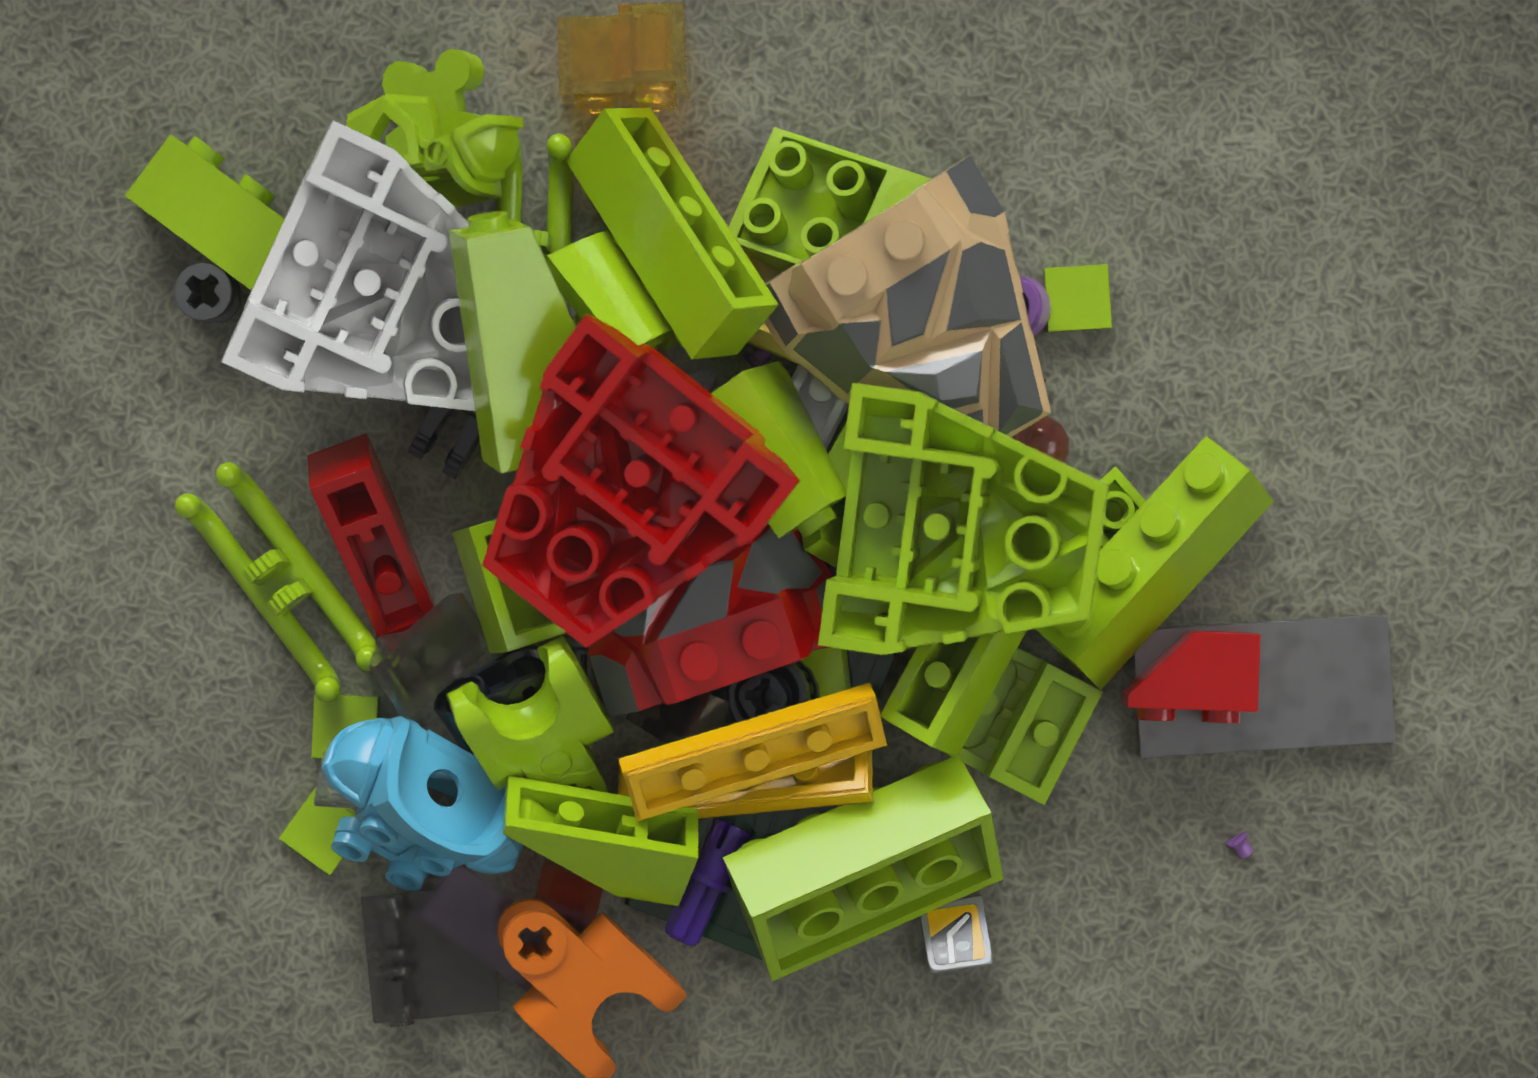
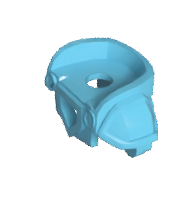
[321,716,523,891]

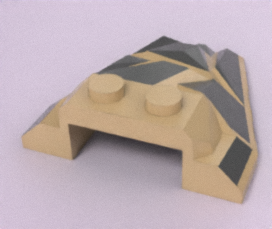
[764,155,1051,437]

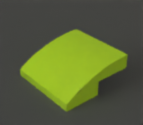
[546,229,679,352]
[938,648,1103,805]

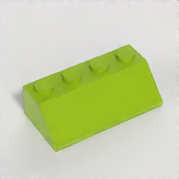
[723,754,1004,982]

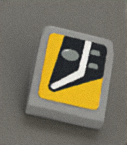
[921,895,993,973]

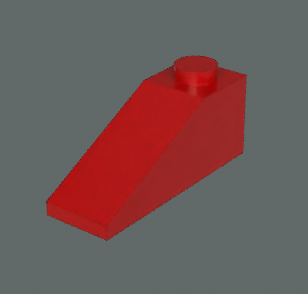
[307,433,441,646]

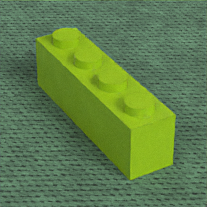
[566,108,779,359]
[125,134,285,290]
[1035,435,1274,690]
[880,560,1027,755]

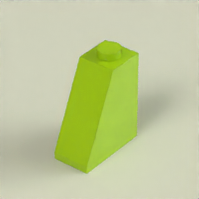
[711,361,847,539]

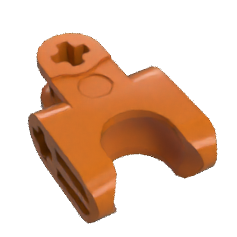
[496,898,687,1078]

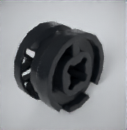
[720,660,820,725]

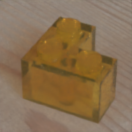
[557,2,690,113]

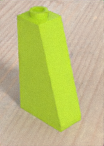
[449,211,576,474]

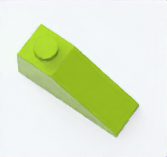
[503,776,698,906]

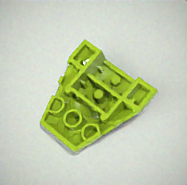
[818,383,1109,655]

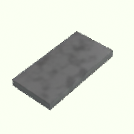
[1132,614,1396,758]

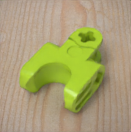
[446,636,614,793]

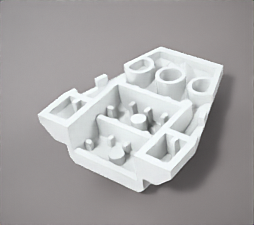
[221,120,475,411]

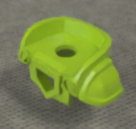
[316,49,524,208]

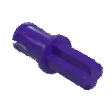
[665,817,751,946]

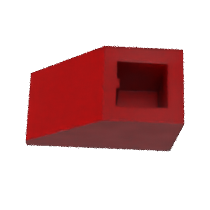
[1121,630,1261,724]

